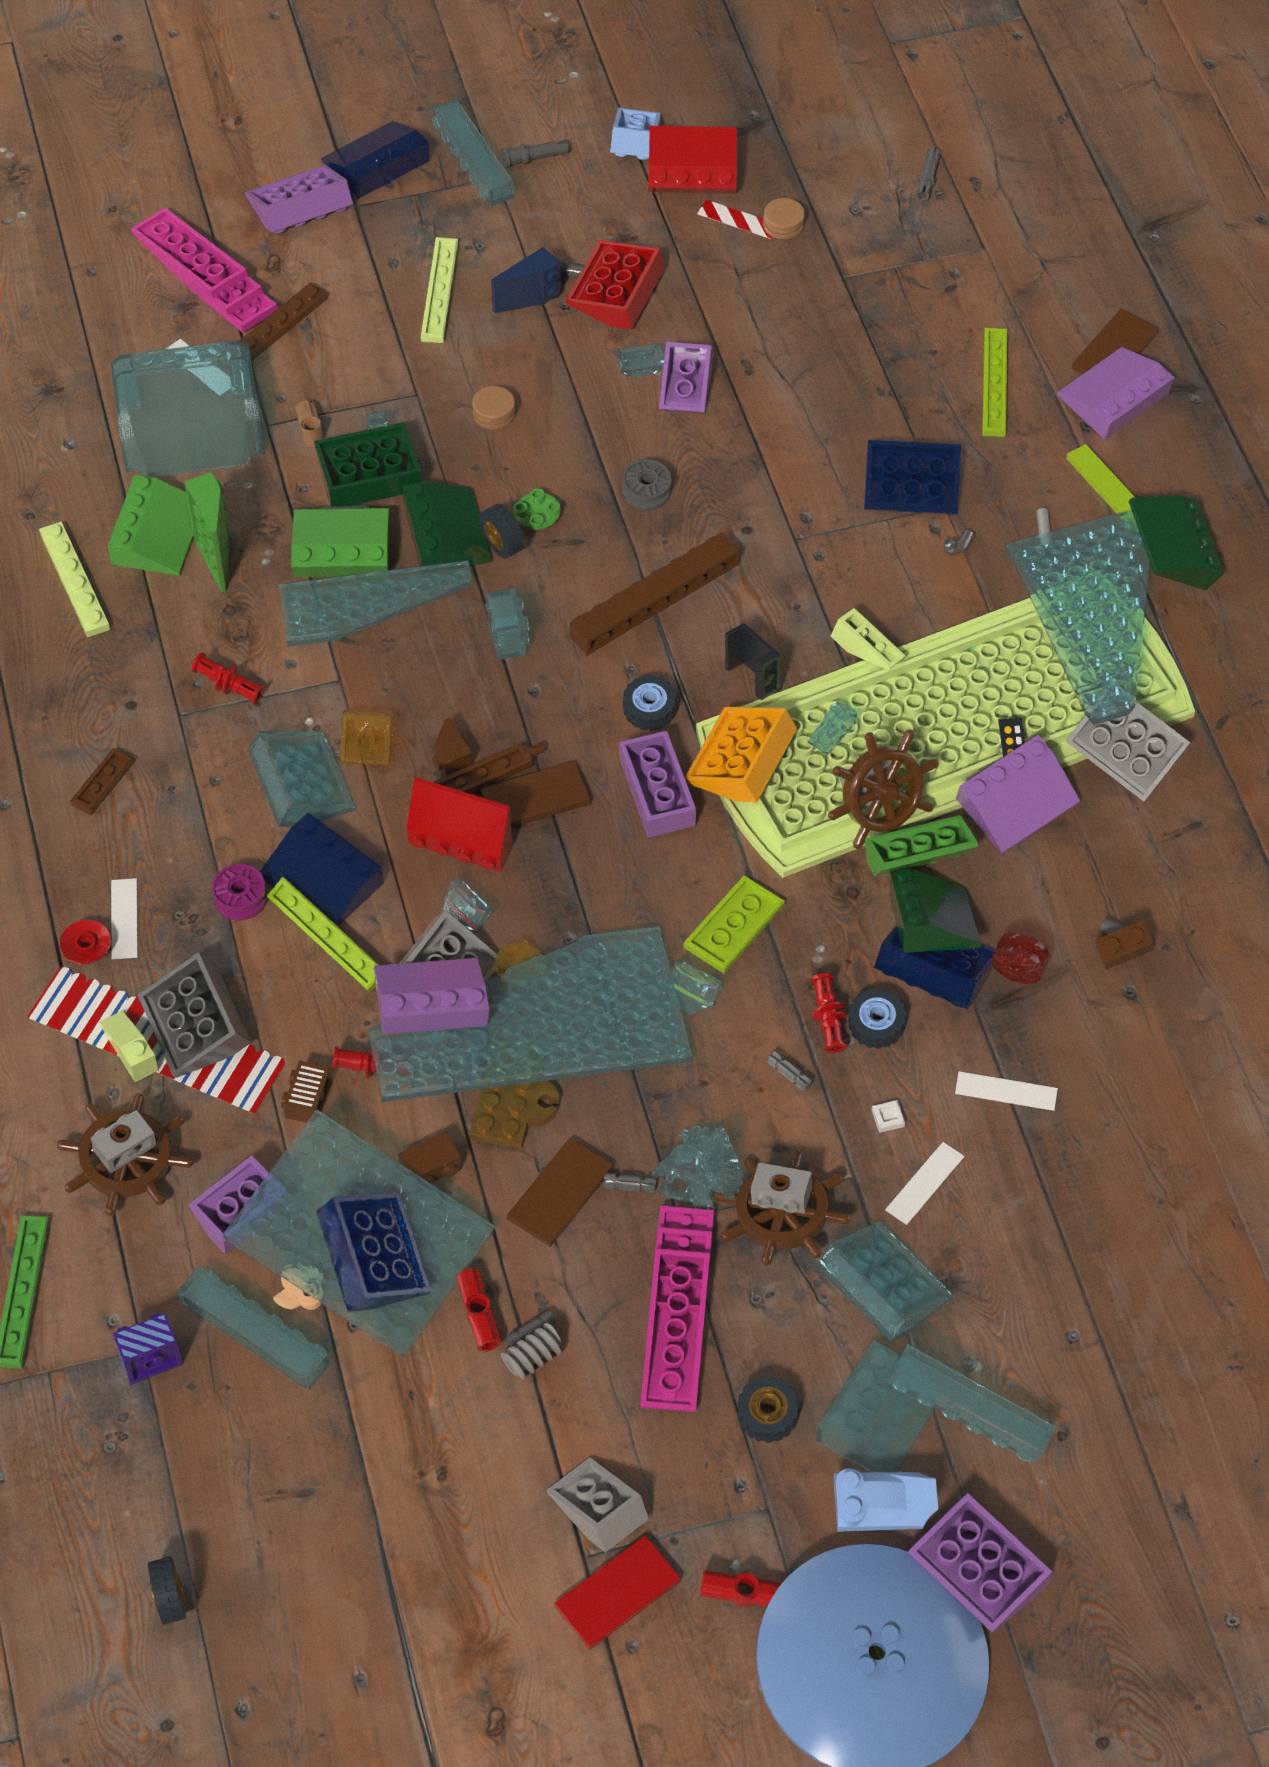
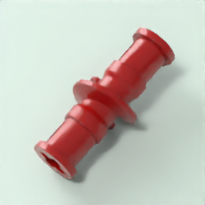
[191,652,265,705]
[810,973,847,1054]
[332,1046,414,1080]

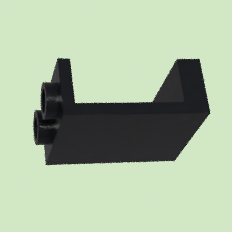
[725,623,781,700]

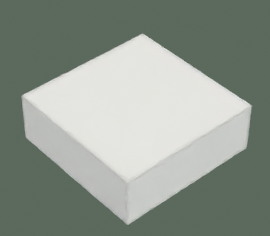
[871,1100,905,1133]

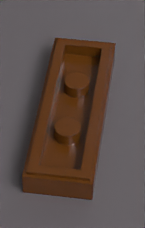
[70,748,134,816]

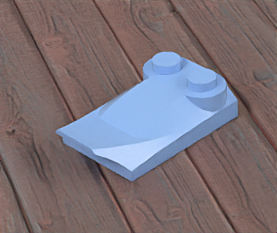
[834,1468,938,1532]

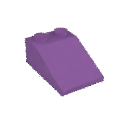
[659,342,714,413]

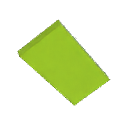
[683,875,785,974]

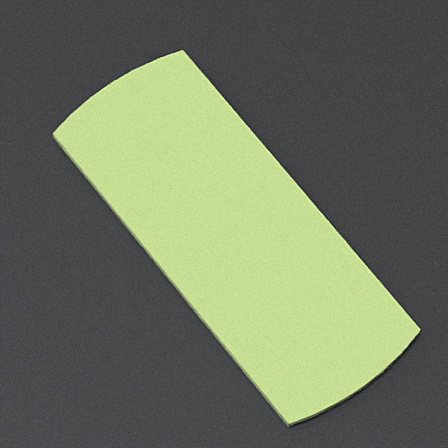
[696,572,1195,878]

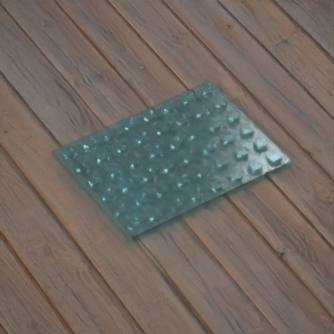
[223,1110,496,1358]

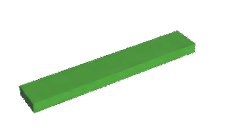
[0,1215,49,1369]

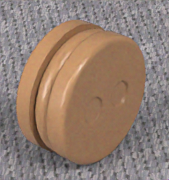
[763,198,805,240]
[472,386,515,430]

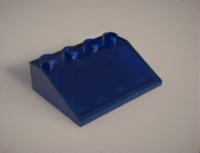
[321,121,430,199]
[864,440,962,515]
[259,812,384,926]
[874,925,1001,1009]
[316,1192,432,1312]

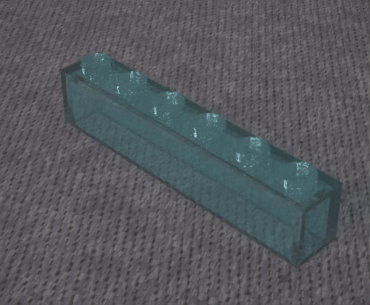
[432,99,514,206]
[178,1267,330,1391]
[887,1344,1056,1463]

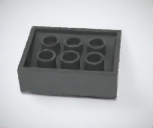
[138,952,252,1078]

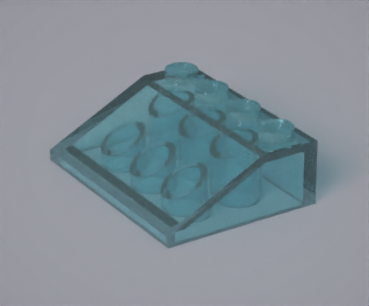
[248,731,355,827]
[817,1221,954,1342]
[816,1340,944,1472]

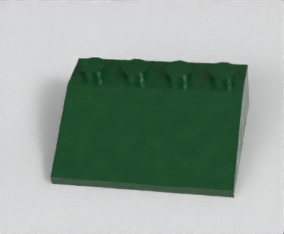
[314,422,422,509]
[402,481,492,575]
[1128,495,1225,590]
[889,869,981,953]

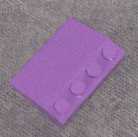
[245,165,353,233]
[1057,347,1175,440]
[956,735,1080,855]
[373,958,489,1034]
[908,1493,1052,1633]

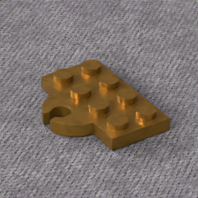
[469,1045,559,1149]

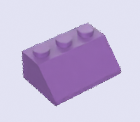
[189,1155,288,1255]

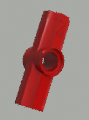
[456,1268,501,1352]
[700,1570,783,1607]

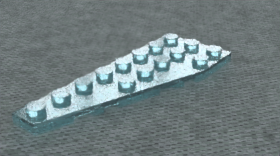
[279,561,472,647]

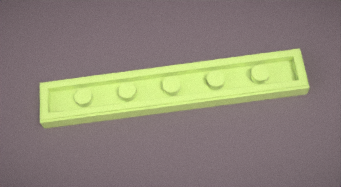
[421,237,458,343]

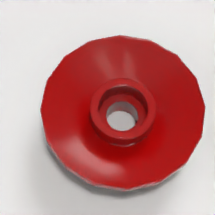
[59,920,111,964]

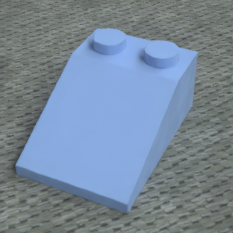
[610,108,661,160]

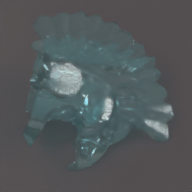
[651,1125,743,1210]

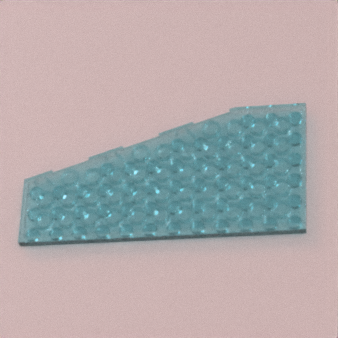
[368,927,693,1102]

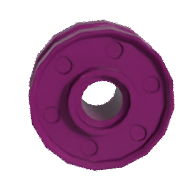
[212,864,267,921]

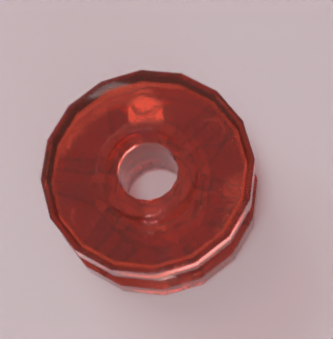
[991,933,1050,984]

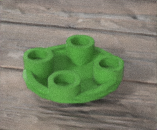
[513,488,561,530]

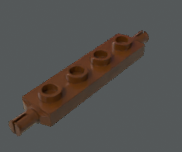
[434,743,544,794]

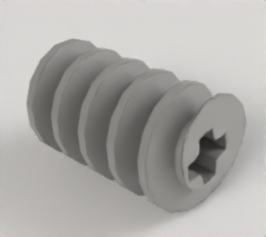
[500,1322,562,1380]

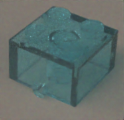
[485,588,530,660]

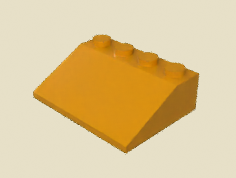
[685,707,797,803]

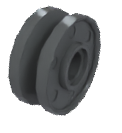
[622,459,671,511]

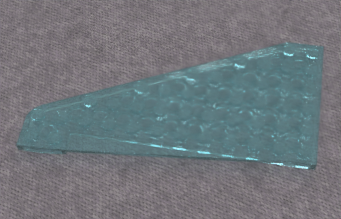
[1005,510,1150,725]

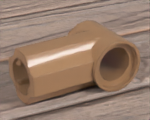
[295,400,323,447]

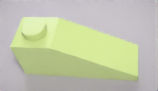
[831,608,905,670]
[99,1011,158,1082]

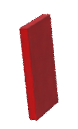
[554,1536,681,1650]

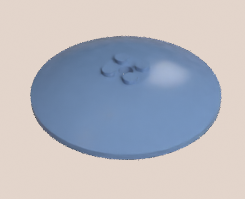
[756,1544,989,1767]

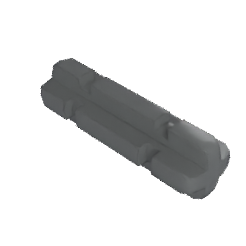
[767,1051,813,1092]
[604,1173,656,1193]
[506,1311,556,1348]

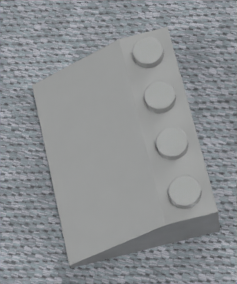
[1066,682,1192,802]
[399,910,503,1036]

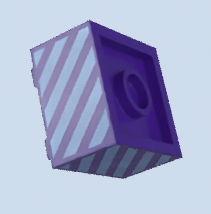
[112,1313,183,1385]

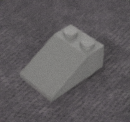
[547,1457,649,1553]

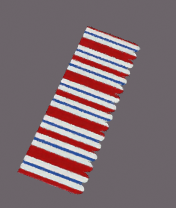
[27,967,285,1114]

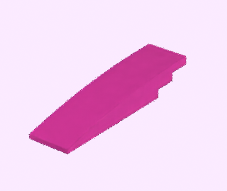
[130,208,278,333]
[640,1206,714,1412]

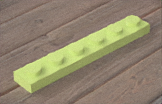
[39,522,110,638]

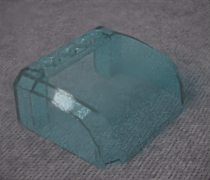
[111,340,264,477]

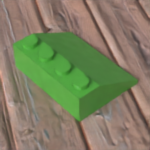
[185,472,232,592]
[108,475,194,576]
[291,508,389,578]

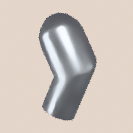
[943,530,974,555]

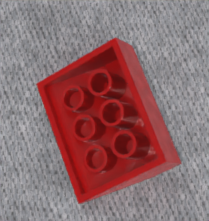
[648,126,737,194]
[565,240,665,330]
[407,777,512,872]

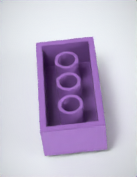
[619,731,696,838]

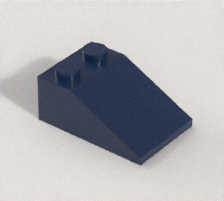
[491,247,561,313]

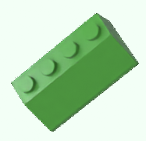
[865,815,978,877]

